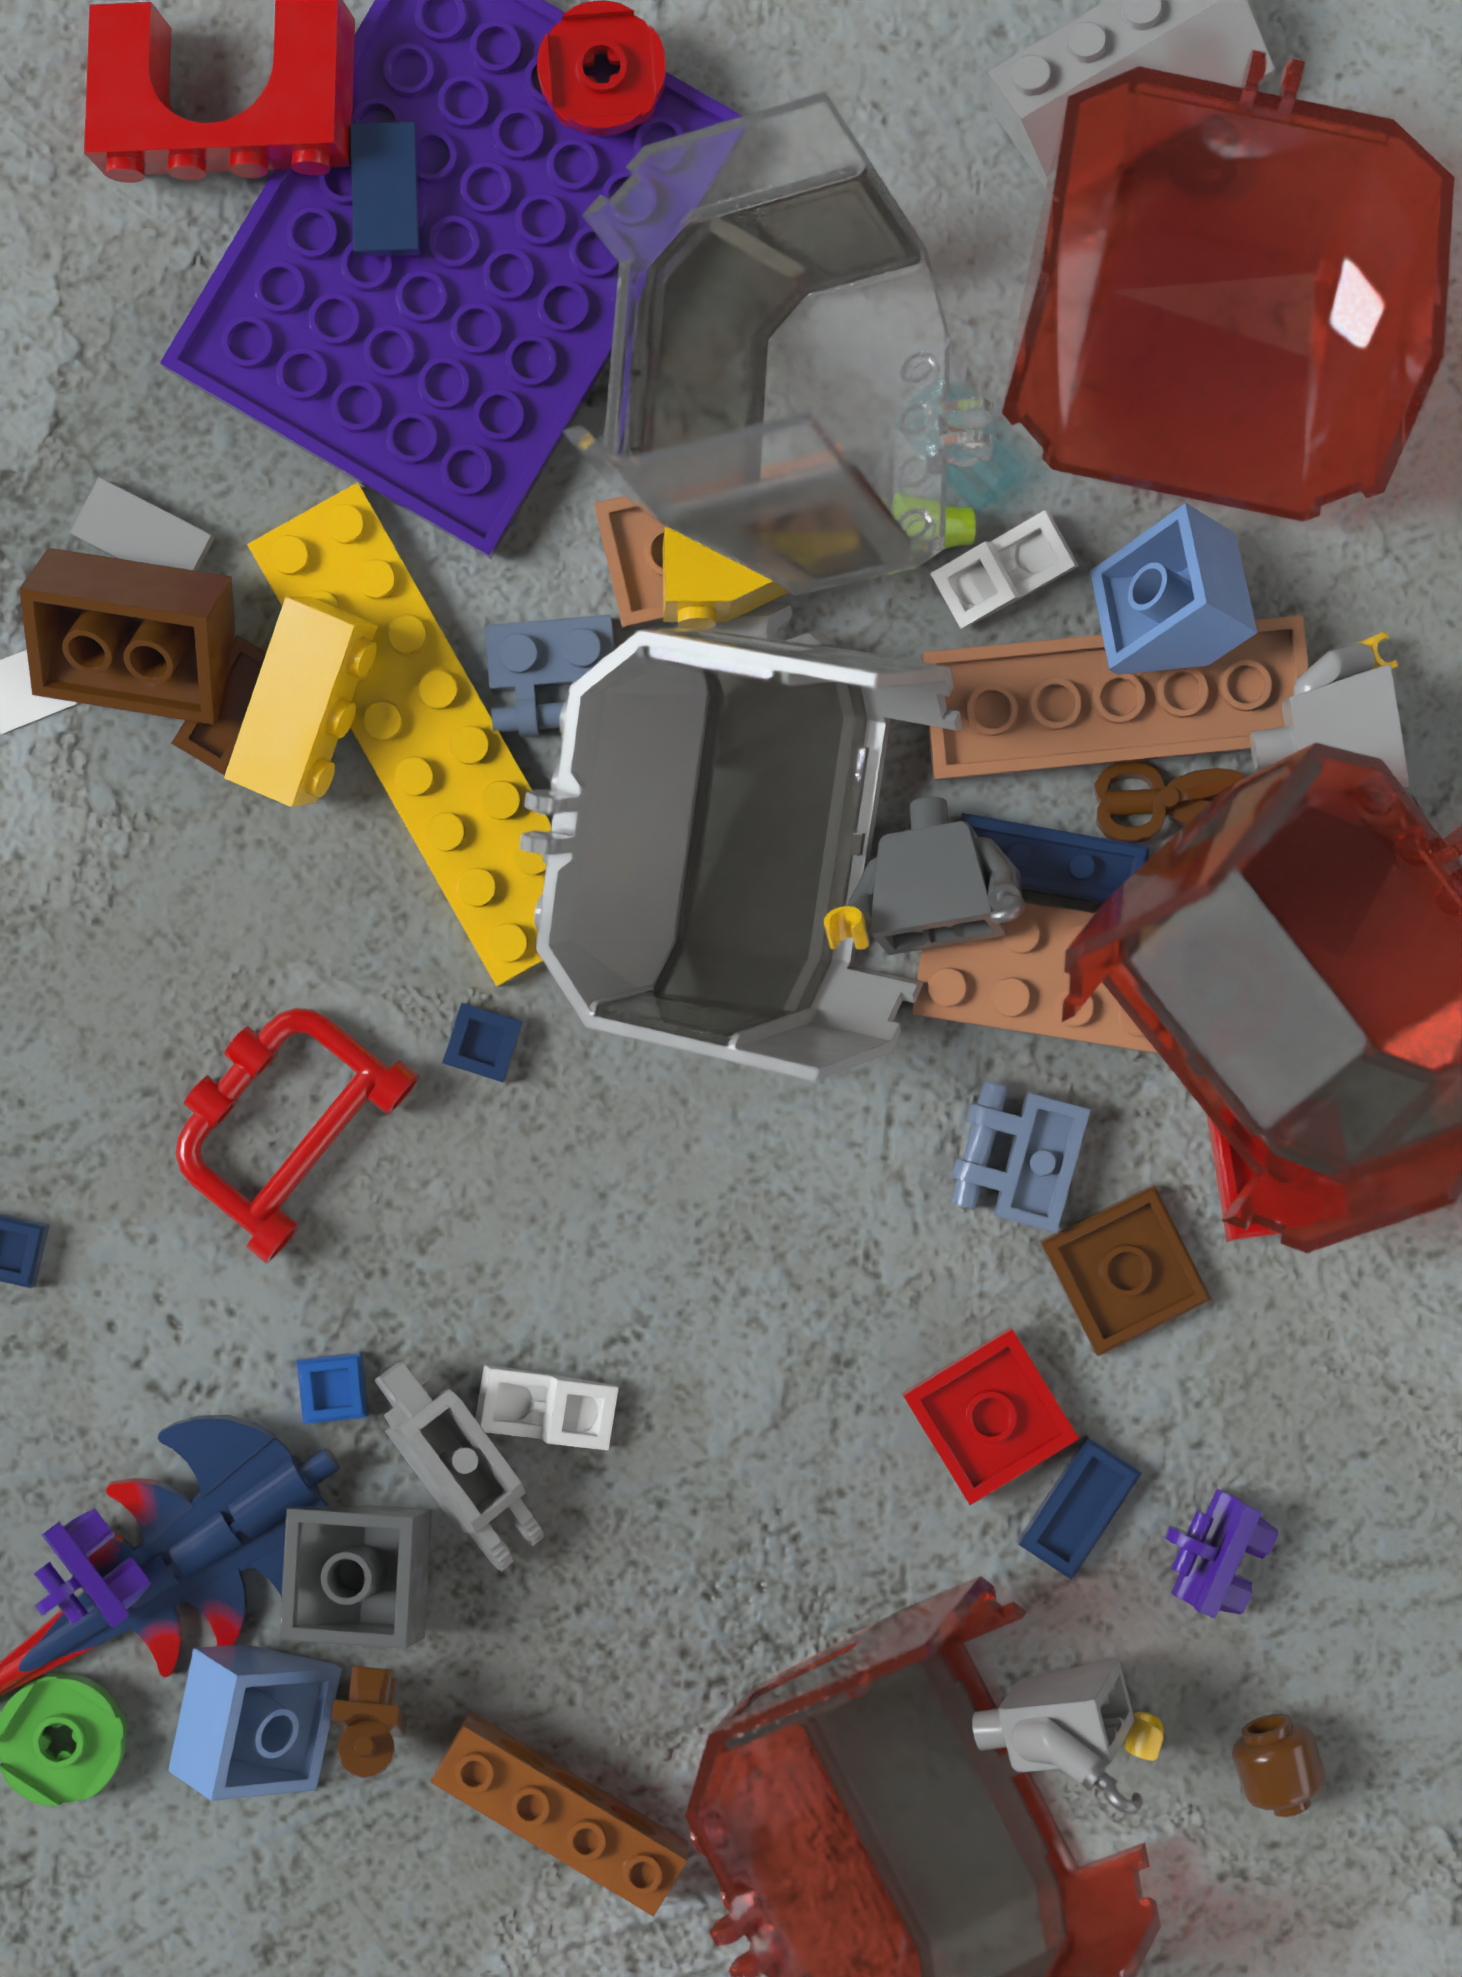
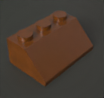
[19,548,235,725]

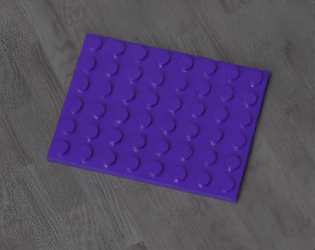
[160,0,747,559]

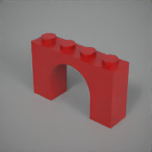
[84,0,355,183]

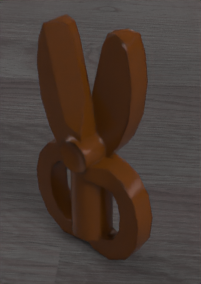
[1094,761,1246,844]

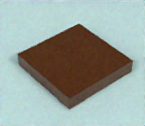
[1039,1185,1212,1356]

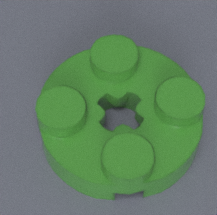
[0,1672,128,1806]

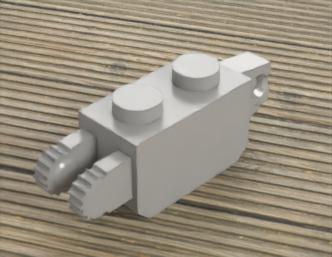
[375,1362,544,1572]

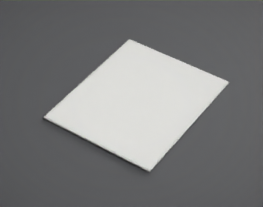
[0,650,77,734]

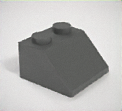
[279,1505,432,1649]

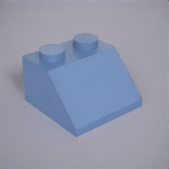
[1090,503,1258,675]
[168,1644,342,1801]

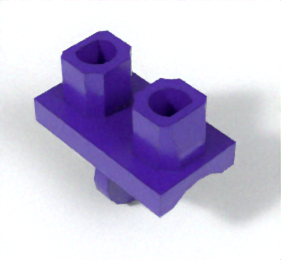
[1164,1489,1278,1619]
[34,1509,152,1628]

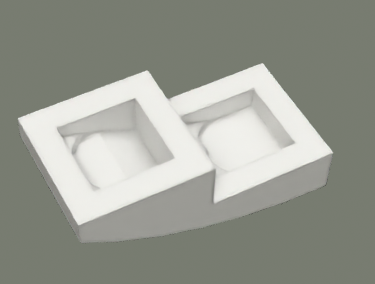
[930,510,1079,629]
[475,1365,619,1450]

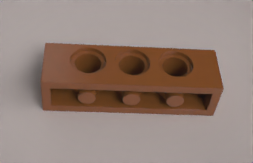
[430,1711,688,1917]

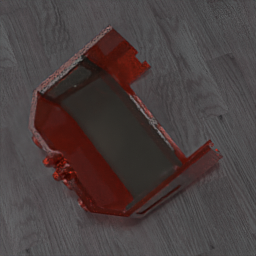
[1062,742,1462,1254]
[685,1576,1161,1977]

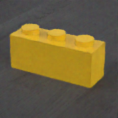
[224,597,378,807]

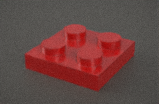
[902,1327,1079,1506]

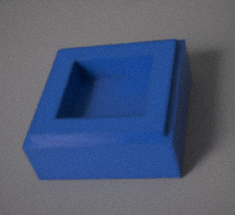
[297,1352,369,1424]

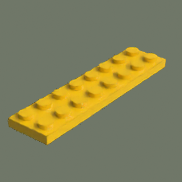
[247,482,552,987]

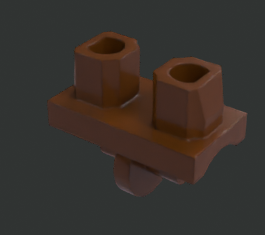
[331,1666,407,1778]

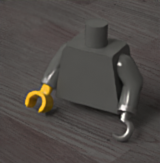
[824,796,1025,955]

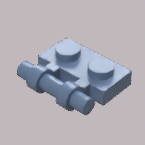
[484,614,615,737]
[951,1081,1091,1233]

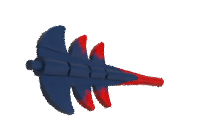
[0,1415,340,1696]

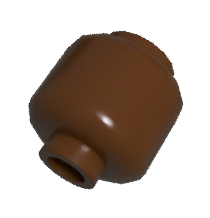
[1232,1714,1326,1817]

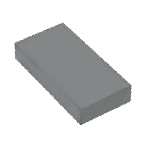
[70,477,215,571]

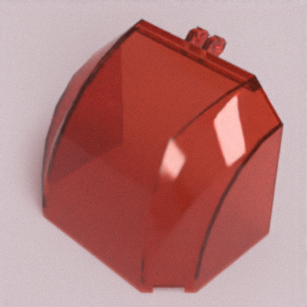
[1002,49,1455,522]

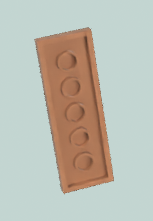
[921,615,1309,781]

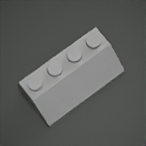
[987,0,1275,205]

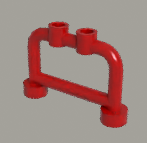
[176,1008,420,1264]

